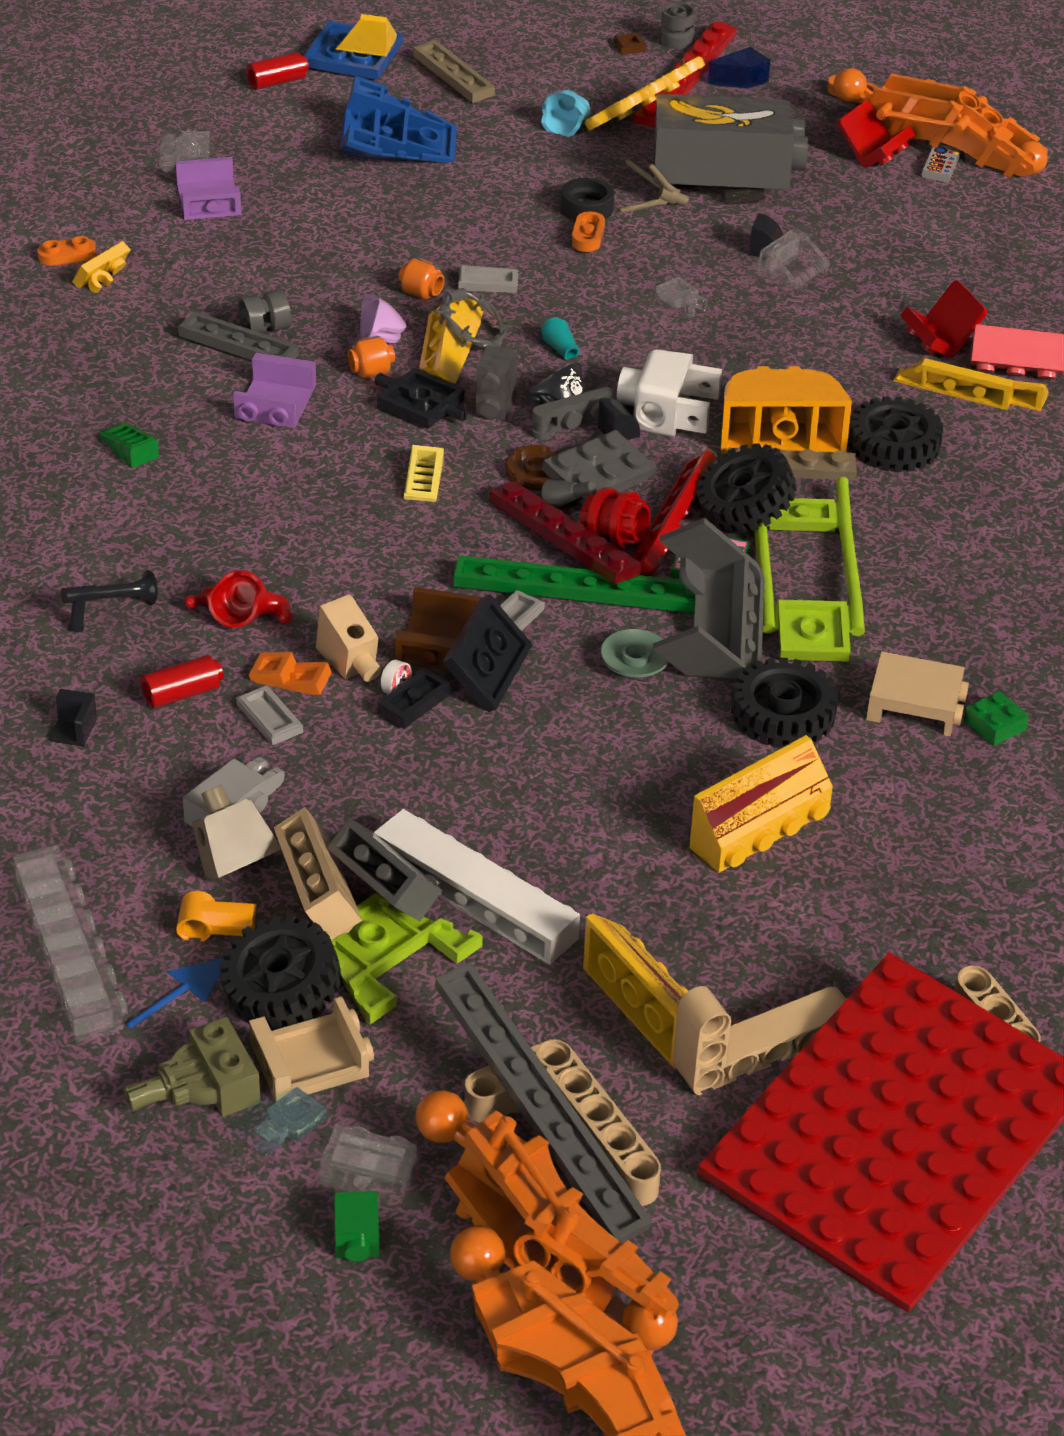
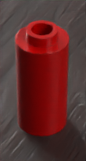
[246,52,309,90]
[140,655,224,709]

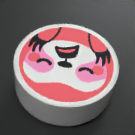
[381,660,412,694]

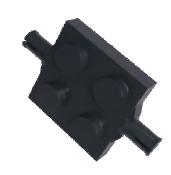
[374,368,468,429]

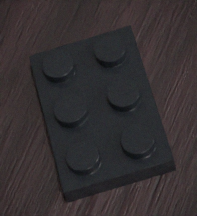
[443,594,533,712]

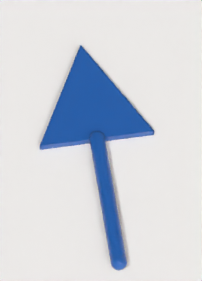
[127,958,224,1028]

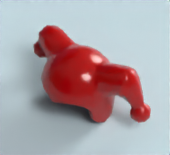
[184,570,293,628]

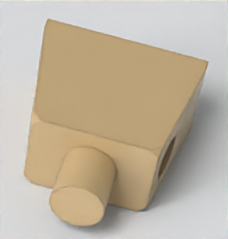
[316,594,382,682]

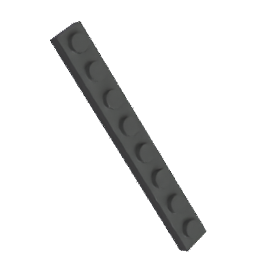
[434,961,653,1243]

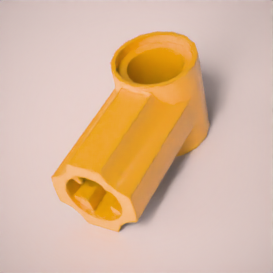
[176,891,256,941]

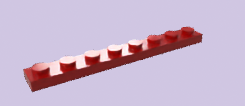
[634,21,737,128]

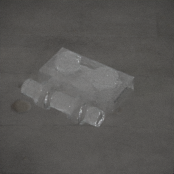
[159,131,211,173]

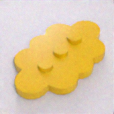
[585,56,705,131]

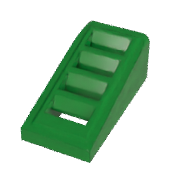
[98,422,159,468]

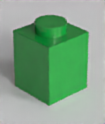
[335,1191,379,1262]

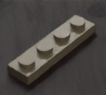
[414,40,495,103]
[728,447,857,481]

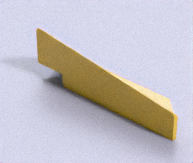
[419,299,483,384]
[893,358,1049,411]

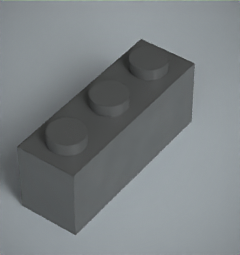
[327,818,443,922]

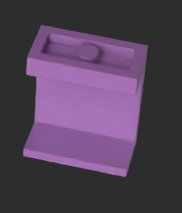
[175,157,241,220]
[233,353,316,428]

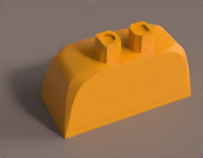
[721,366,852,454]

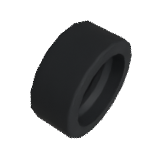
[560,178,614,221]

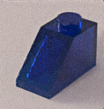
[708,47,771,89]

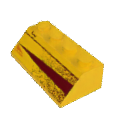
[689,735,833,873]
[583,913,688,1069]

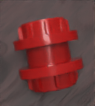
[580,487,651,550]

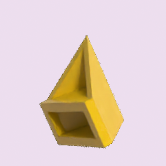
[335,14,397,57]

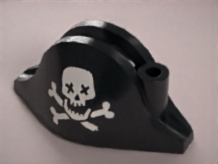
[524,363,588,405]

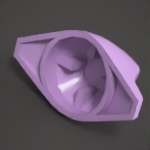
[360,296,406,343]

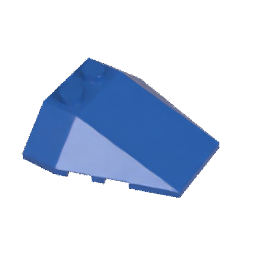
[339,76,457,163]

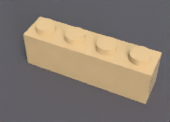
[273,807,362,940]

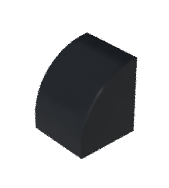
[749,213,784,260]
[598,398,640,440]

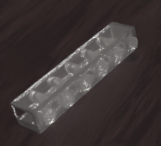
[13,845,128,1043]

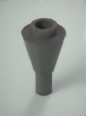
[541,479,597,509]

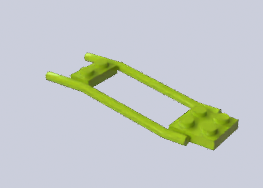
[754,477,865,662]

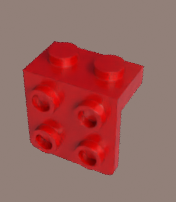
[837,100,915,168]
[900,280,988,358]

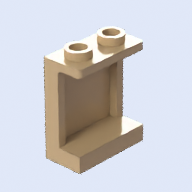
[866,651,969,736]
[249,996,374,1104]

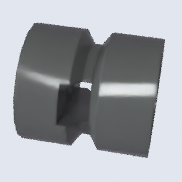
[660,2,696,49]
[238,289,291,334]

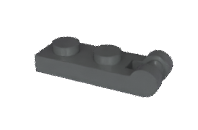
[532,386,614,440]

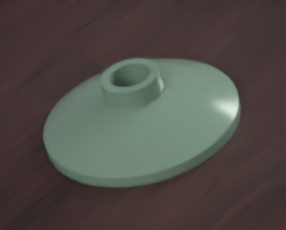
[601,629,669,678]

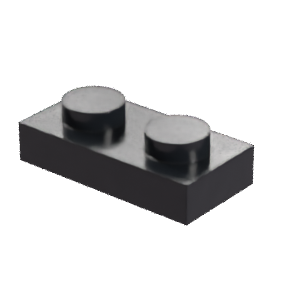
[378,668,452,729]

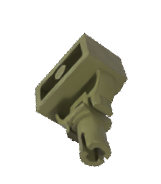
[123,1017,261,1117]

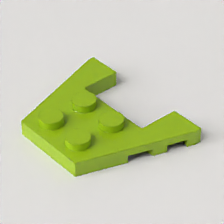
[331,893,483,1025]

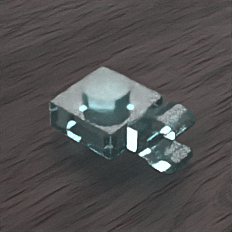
[256,1087,327,1157]

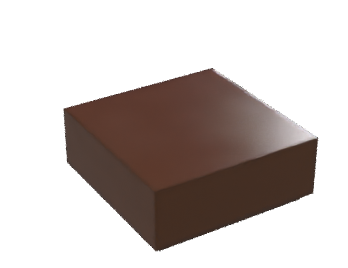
[614,33,646,55]

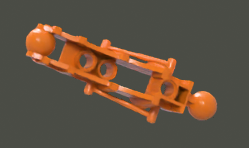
[833,68,1048,178]
[415,1090,679,1355]
[449,1225,686,1436]

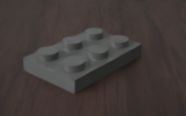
[542,430,657,507]

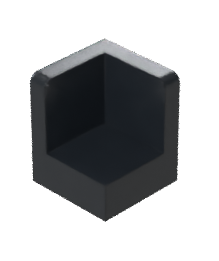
[50,689,97,747]

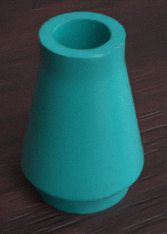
[541,317,580,360]

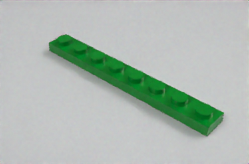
[454,555,696,613]

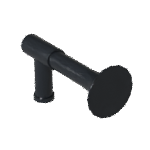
[61,570,158,632]

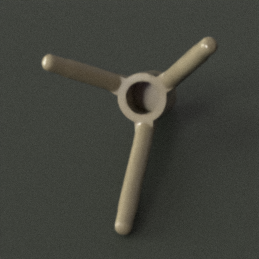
[619,159,689,213]

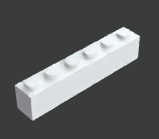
[374,809,580,965]

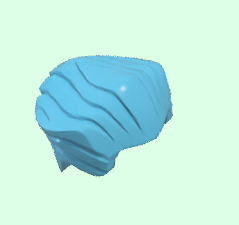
[541,89,590,137]

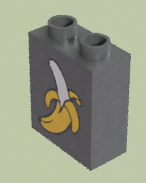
[654,94,808,189]

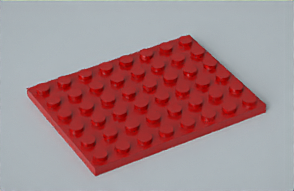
[698,952,1064,1313]

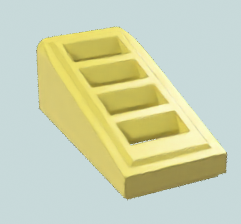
[404,445,444,502]

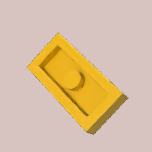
[72,241,131,293]

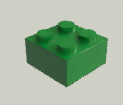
[964,691,1029,746]

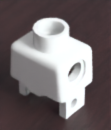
[617,349,722,438]

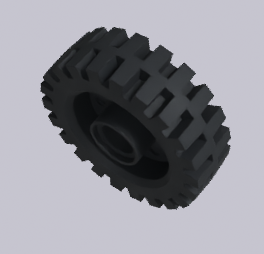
[848,396,943,472]
[696,443,797,534]
[731,657,838,748]
[219,915,341,1030]

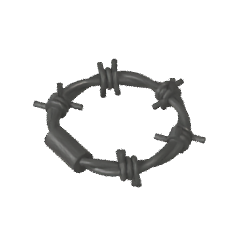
[435,288,513,348]

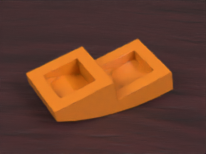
[249,652,332,695]

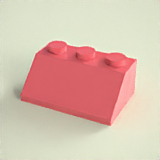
[970,324,1064,380]

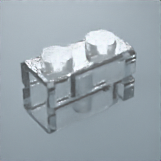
[320,1124,417,1204]

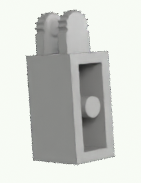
[183,757,285,826]

